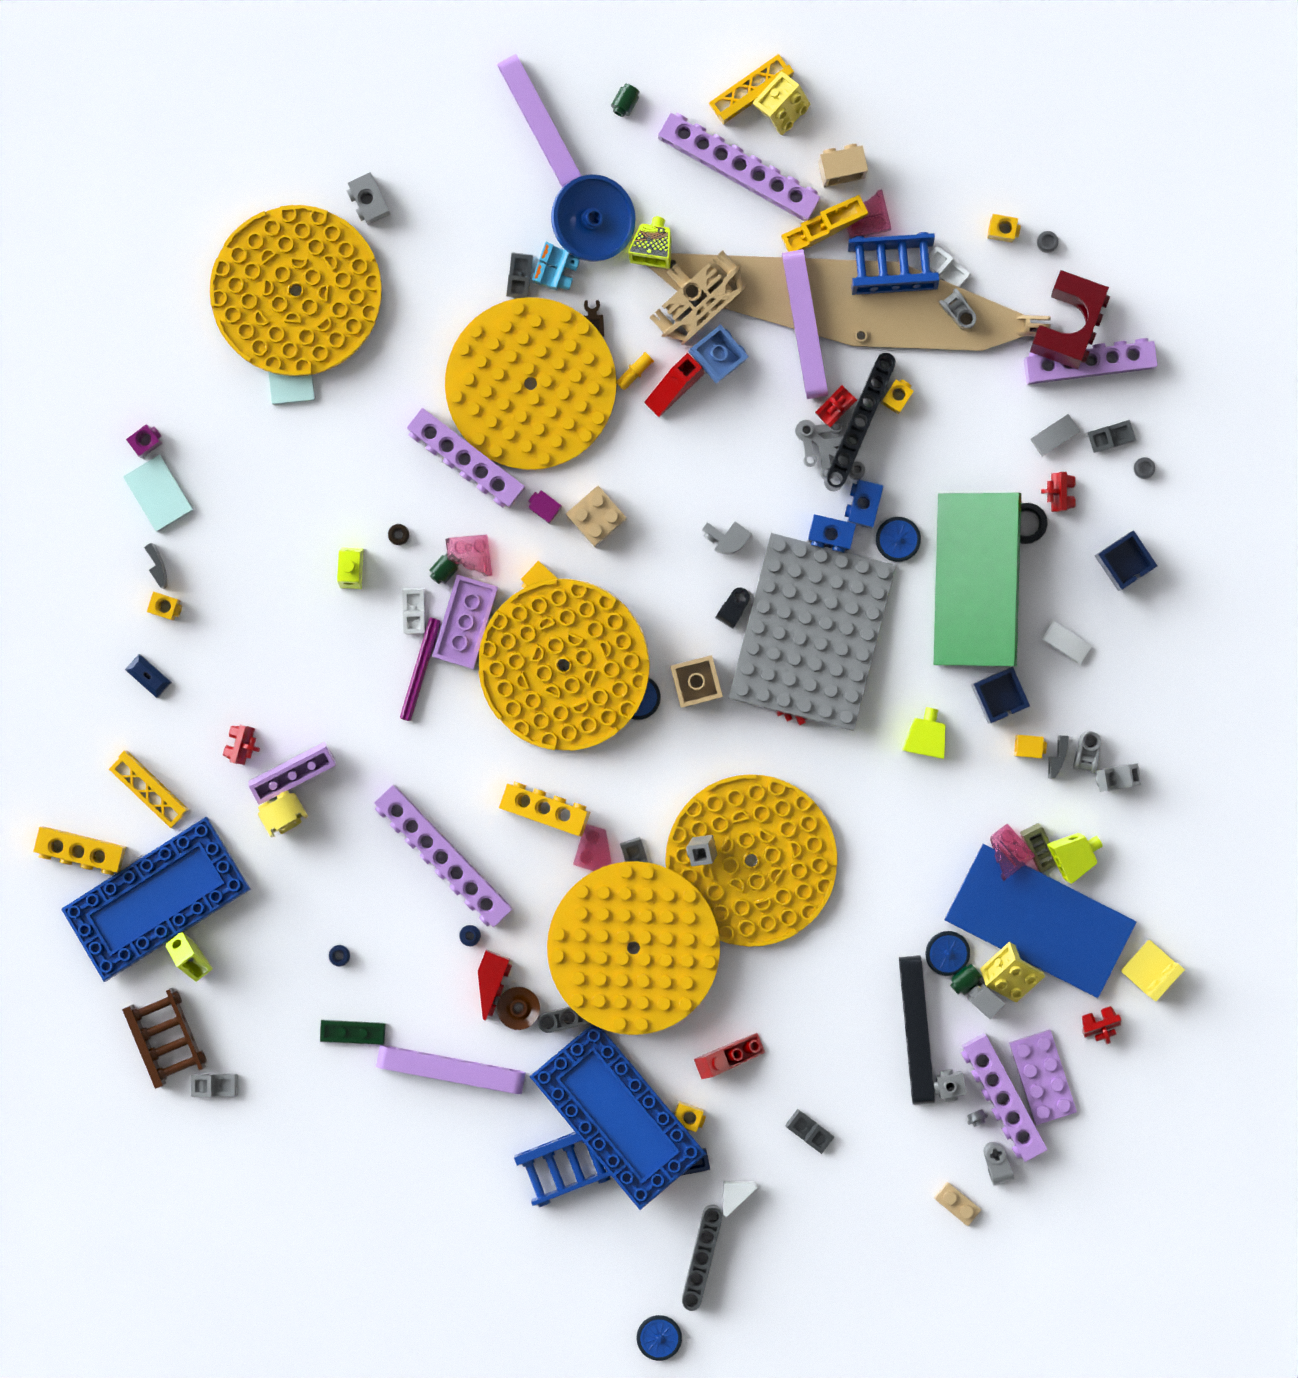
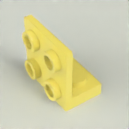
[753,71,810,135]
[1121,940,1185,1002]
[980,942,1045,1002]

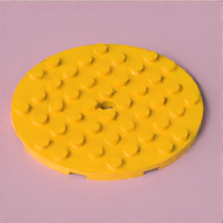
[210,205,382,376]
[445,297,617,470]
[479,579,650,751]
[665,774,837,947]
[547,861,720,1035]

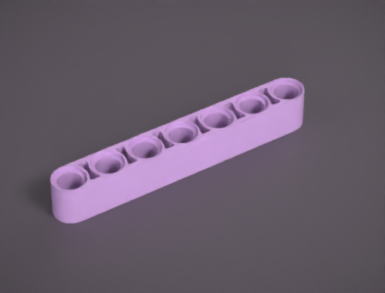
[497,54,581,188]
[782,249,828,399]
[376,1045,526,1094]

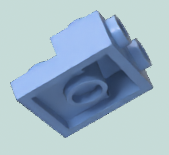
[688,324,749,384]

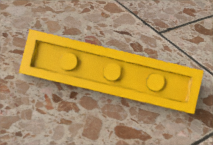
[709,54,794,125]
[109,751,189,828]

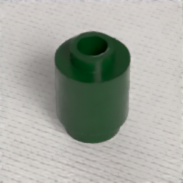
[611,83,640,117]
[429,552,460,584]
[950,964,982,995]

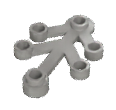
[795,420,865,480]

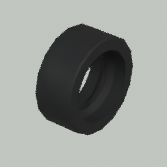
[1020,503,1048,544]

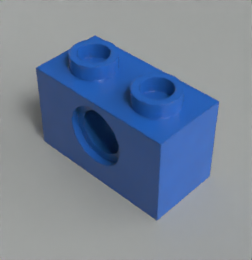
[844,479,884,529]
[807,514,856,553]

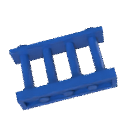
[848,232,939,295]
[514,1132,611,1207]

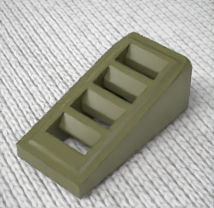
[1020,823,1056,873]

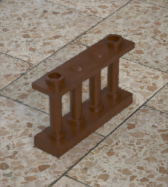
[122,988,207,1089]

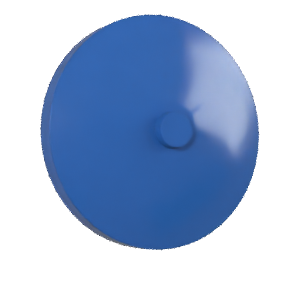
[551,175,635,262]

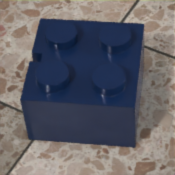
[1094,530,1158,591]
[971,667,1030,724]

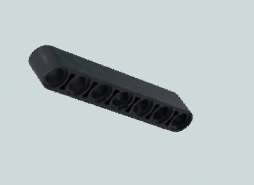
[824,353,896,492]
[899,955,935,1105]

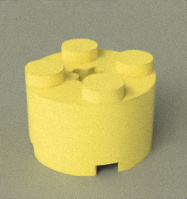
[258,790,308,838]

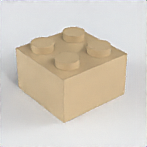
[818,144,868,187]
[566,486,627,547]
[670,655,723,708]

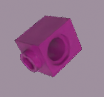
[126,424,162,458]
[528,490,562,524]

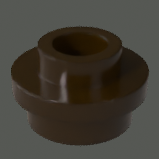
[388,524,409,545]

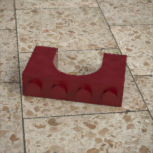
[1030,270,1110,369]

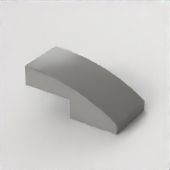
[1030,414,1080,457]
[191,1074,238,1097]

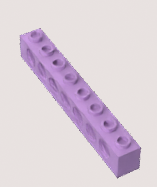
[658,113,820,222]
[374,785,513,927]

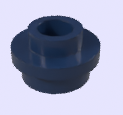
[459,925,481,947]
[329,945,350,967]

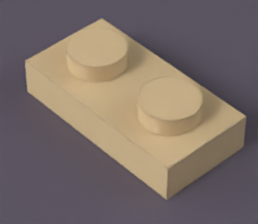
[934,1181,981,1226]

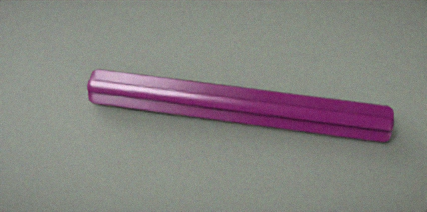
[400,618,441,721]

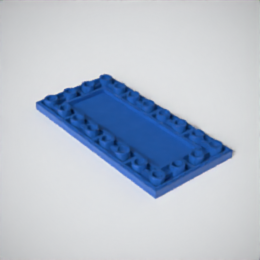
[61,817,251,982]
[944,843,1137,998]
[529,1024,706,1210]

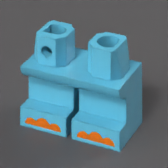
[532,242,580,290]

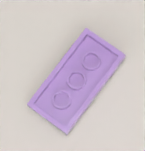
[432,575,498,669]
[1009,1029,1077,1125]

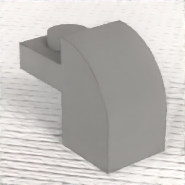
[702,521,752,554]
[1096,763,1141,792]

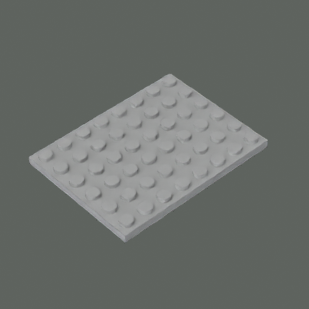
[728,533,896,731]

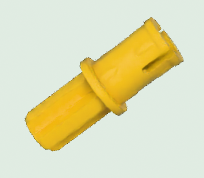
[616,352,654,390]

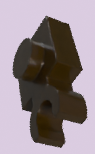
[584,300,604,337]

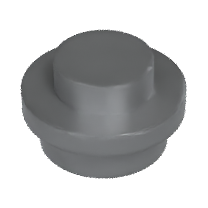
[1037,231,1059,253]
[1133,457,1155,479]
[967,1109,988,1127]

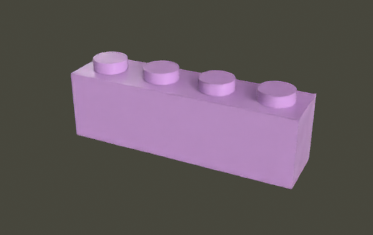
[249,742,336,805]

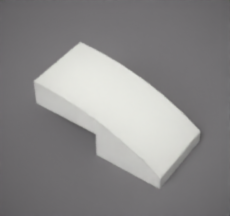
[929,245,971,288]
[402,588,425,634]
[1042,621,1092,664]

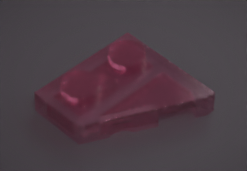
[847,189,891,239]
[445,534,492,576]
[573,824,612,871]
[990,824,1035,881]

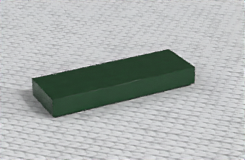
[320,1020,386,1045]

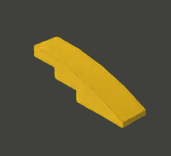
[781,195,868,252]

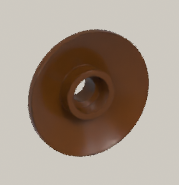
[497,987,540,1030]

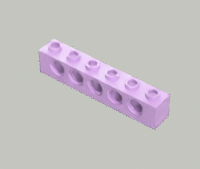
[1024,338,1157,385]
[407,408,525,508]
[961,1034,1048,1162]

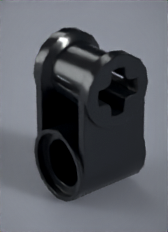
[715,587,750,629]

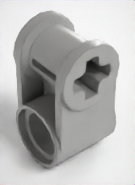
[938,288,976,330]
[1073,731,1101,774]
[983,1142,1015,1186]

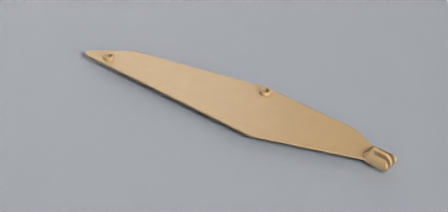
[646,253,1051,351]

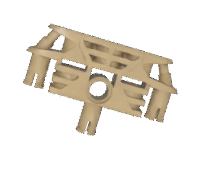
[649,250,747,345]

